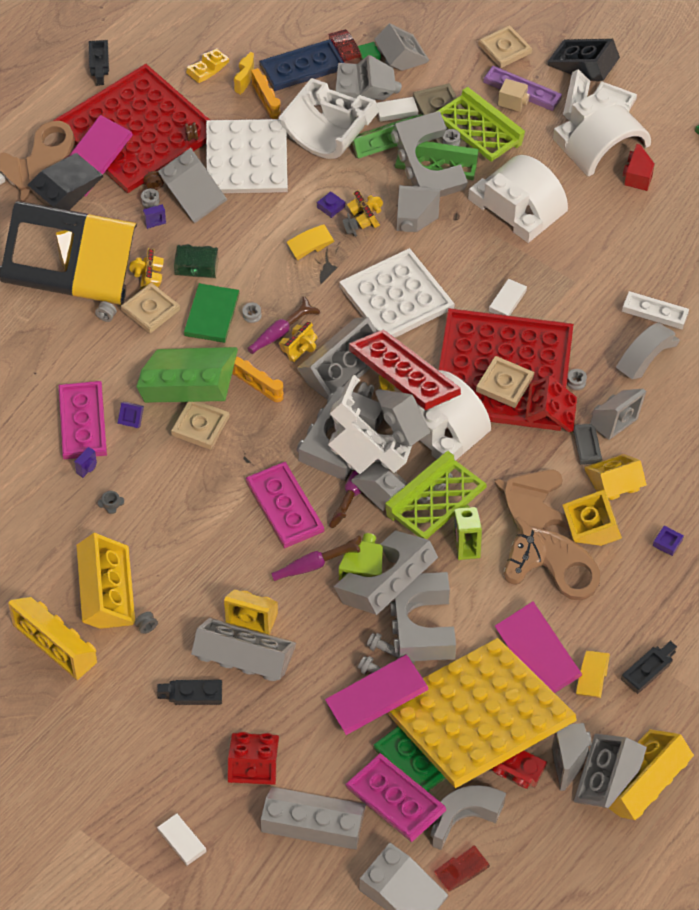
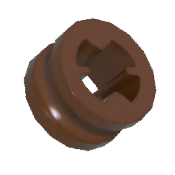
[185,122,198,142]
[143,171,164,190]

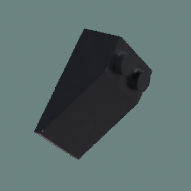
[547,38,620,82]
[27,153,104,210]

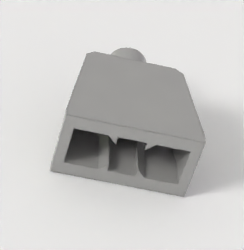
[357,55,402,100]

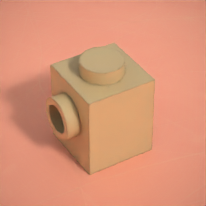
[498,79,530,112]

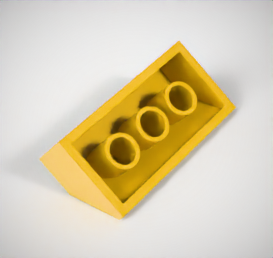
[76,533,135,629]
[8,597,97,681]
[609,729,694,820]

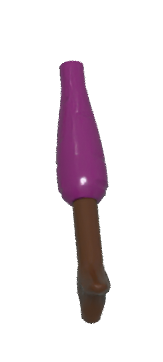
[247,296,320,354]
[329,470,361,528]
[271,536,362,581]

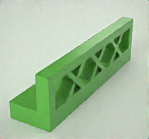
[351,114,423,159]
[395,141,479,180]

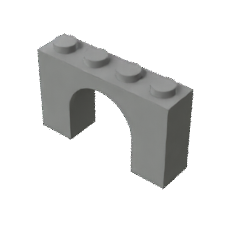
[391,111,468,197]
[297,386,384,481]
[334,530,438,615]
[390,572,456,661]

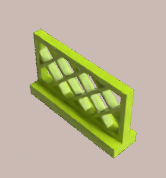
[436,87,525,162]
[385,450,487,539]

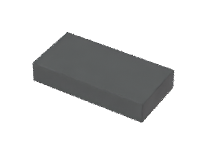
[573,424,602,465]

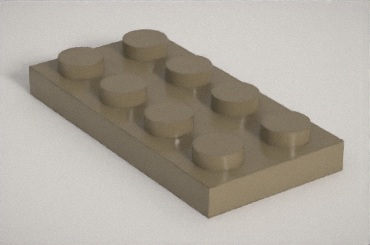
[413,83,478,147]

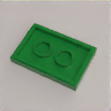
[184,283,240,343]
[373,726,446,792]

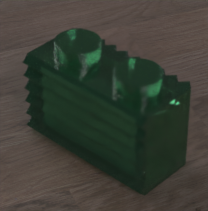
[174,244,219,278]

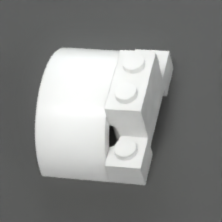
[279,78,379,159]
[553,88,651,176]
[468,155,568,243]
[417,370,491,460]
[328,375,412,474]

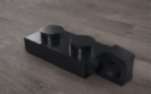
[89,40,109,86]
[621,640,677,694]
[157,680,223,705]

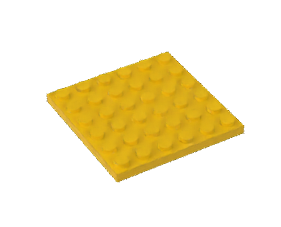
[387,638,577,788]

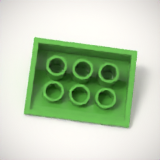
[137,347,238,403]

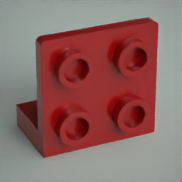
[525,375,577,432]
[228,732,279,785]
[490,750,547,789]

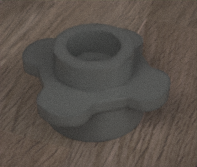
[343,213,359,237]
[98,491,124,514]

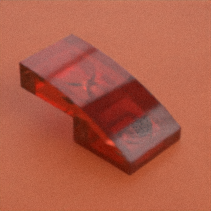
[328,29,362,62]
[434,845,490,892]

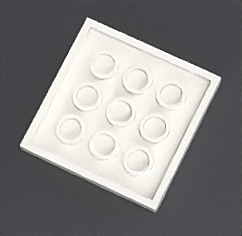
[207,119,288,193]
[339,248,455,338]

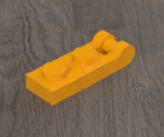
[251,68,281,119]
[232,356,284,402]

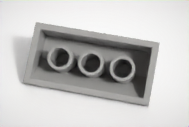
[297,317,377,399]
[191,618,296,681]
[261,787,366,850]

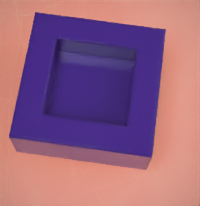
[317,191,345,218]
[143,204,166,229]
[117,401,144,428]
[74,447,97,478]
[653,525,684,556]

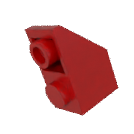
[622,144,655,191]

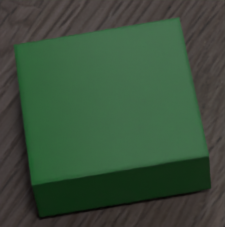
[356,42,381,61]

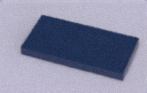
[259,39,344,92]

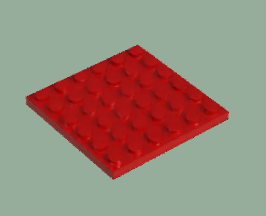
[53,64,210,193]
[439,308,574,431]

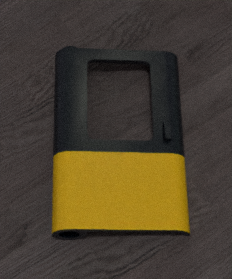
[0,201,137,305]

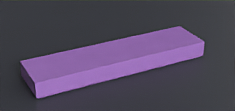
[483,66,562,111]

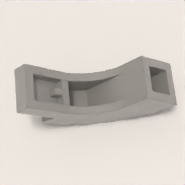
[616,322,680,379]
[430,786,506,850]

